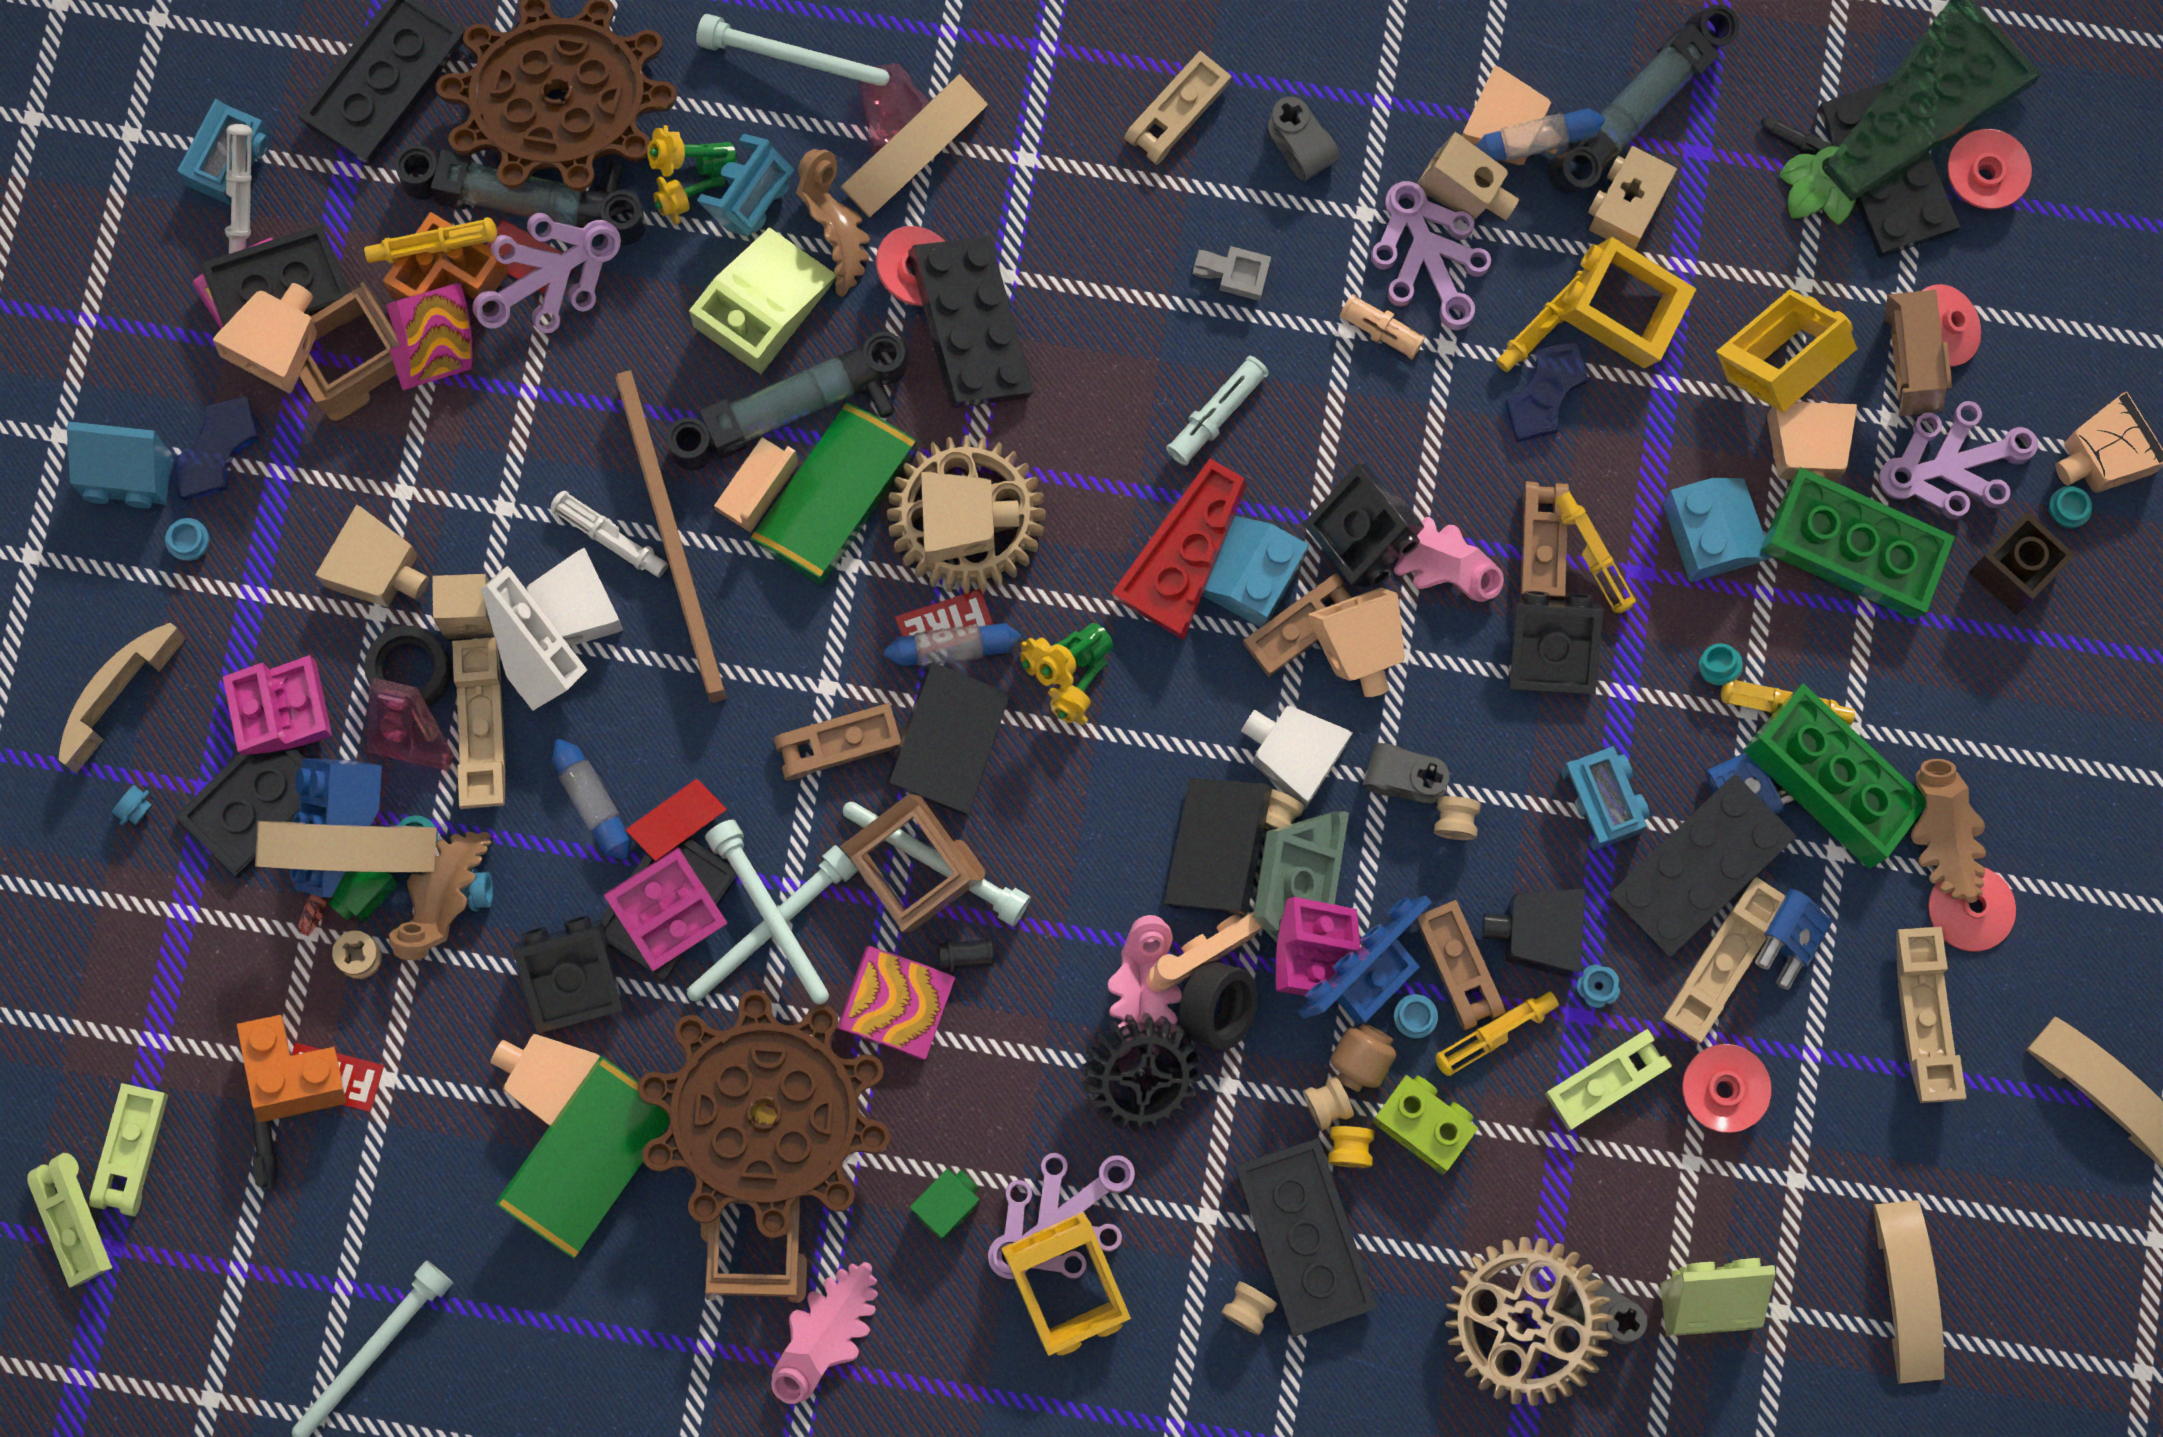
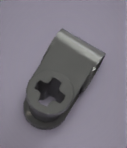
[1268,96,1340,182]
[1362,743,1450,804]
[1560,1273,1647,1344]

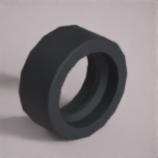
[365,626,451,712]
[1179,961,1257,1051]

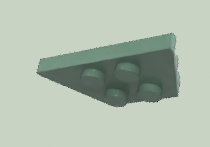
[1253,811,1349,943]

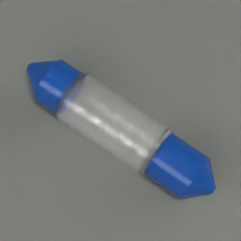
[1475,108,1605,162]
[884,623,1021,667]
[552,739,632,860]

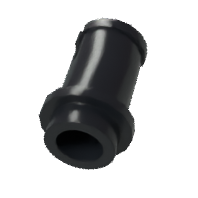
[938,938,994,974]

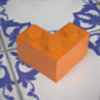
[383,212,508,306]
[237,1015,347,1123]

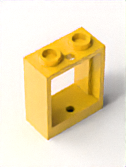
[1560,237,1696,368]
[1716,289,1857,412]
[1001,1212,1131,1356]

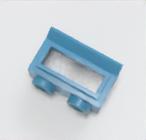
[177,98,269,205]
[697,134,794,237]
[1560,746,1650,851]

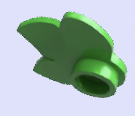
[1779,146,1856,225]

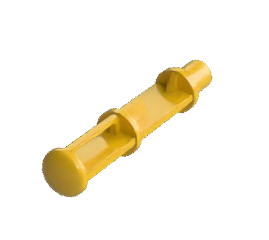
[364,217,497,264]
[1496,271,1583,372]
[1554,491,1636,613]
[1721,680,1855,726]
[1435,991,1559,1076]

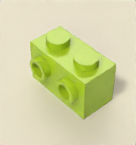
[1371,1075,1478,1175]

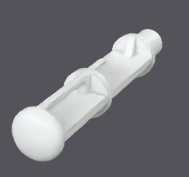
[225,124,253,254]
[551,491,668,578]

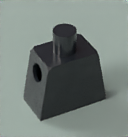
[1482,889,1585,978]

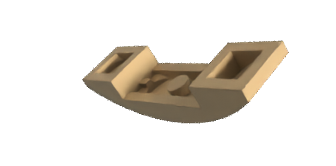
[841,74,988,218]
[58,623,186,773]
[452,638,505,809]
[255,821,437,872]
[1662,876,1785,1044]
[1896,927,1966,1103]
[2026,1017,2163,1168]
[1873,1200,1944,1384]

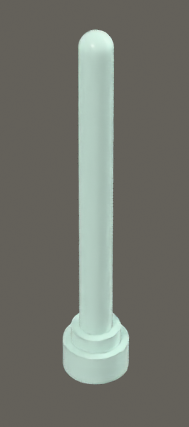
[696,14,889,86]
[843,802,1031,927]
[705,820,829,1004]
[687,845,859,1002]
[292,1260,453,1437]

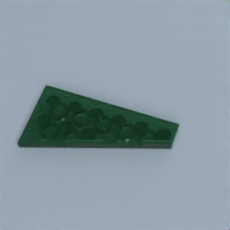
[1824,0,2041,201]

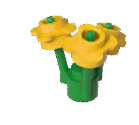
[647,125,737,225]
[1020,623,1113,725]

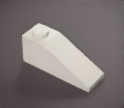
[481,566,587,711]

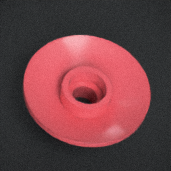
[1947,129,2032,210]
[876,226,944,306]
[1921,284,1981,367]
[1928,867,2016,952]
[1682,1044,1771,1133]

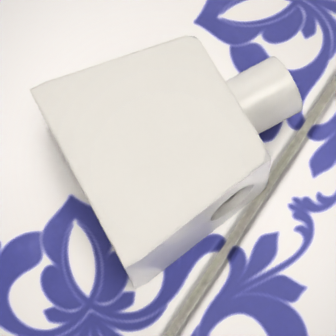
[527,548,623,646]
[1241,706,1352,809]

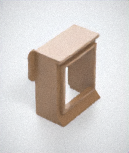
[299,282,399,421]
[1884,289,1952,416]
[840,794,986,932]
[701,1198,807,1303]

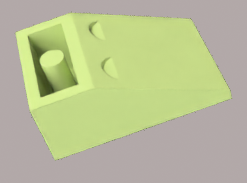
[689,227,837,375]
[1660,1258,1775,1337]

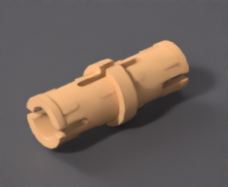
[1339,294,1426,360]

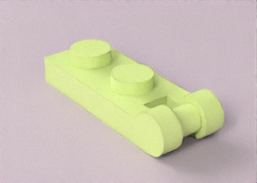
[1545,1029,1672,1131]
[89,1083,168,1216]
[27,1153,112,1288]

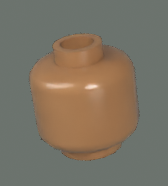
[1331,1023,1397,1092]

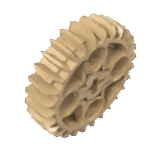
[887,435,1045,594]
[1445,1237,1613,1406]

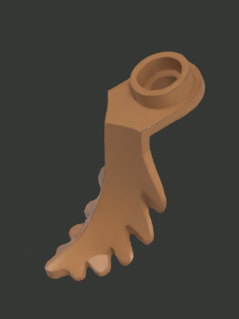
[796,149,870,297]
[1911,759,1986,903]
[389,831,491,960]

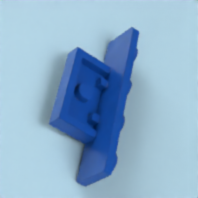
[1298,895,1432,1025]

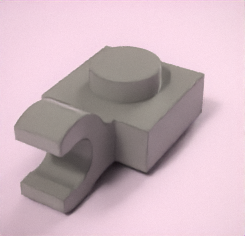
[1192,246,1271,301]

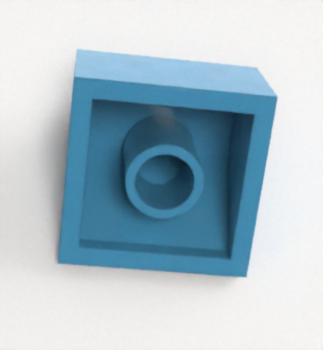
[67,421,174,509]
[1662,478,1772,583]
[1202,516,1309,628]

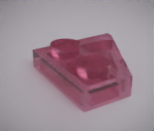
[857,63,951,152]
[368,678,454,771]

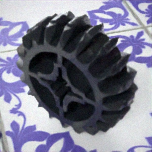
[1081,1012,1201,1133]

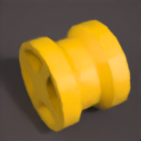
[1328,1126,1375,1168]

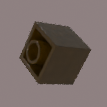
[1969,511,2075,615]

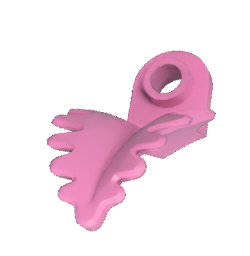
[1394,517,1504,602]
[1108,915,1182,1057]
[771,1262,878,1404]

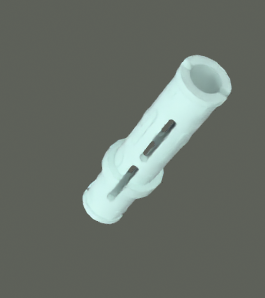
[1166,356,1268,466]

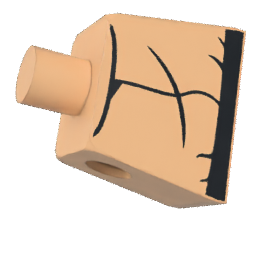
[2055,391,2163,493]

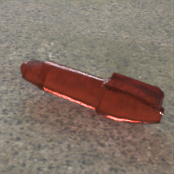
[298,894,328,936]

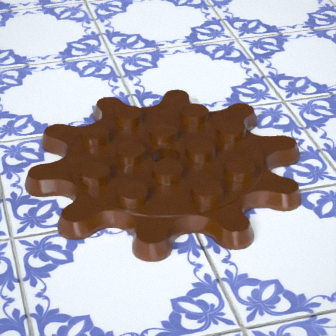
[436,0,677,193]
[638,990,890,1239]

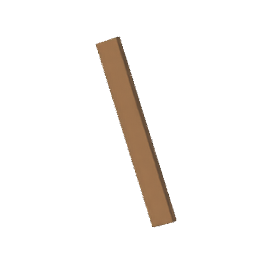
[615,370,727,703]

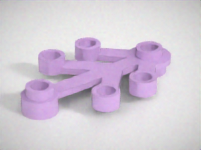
[1371,181,1491,330]
[473,213,621,333]
[1879,401,2038,520]
[988,1153,1135,1279]

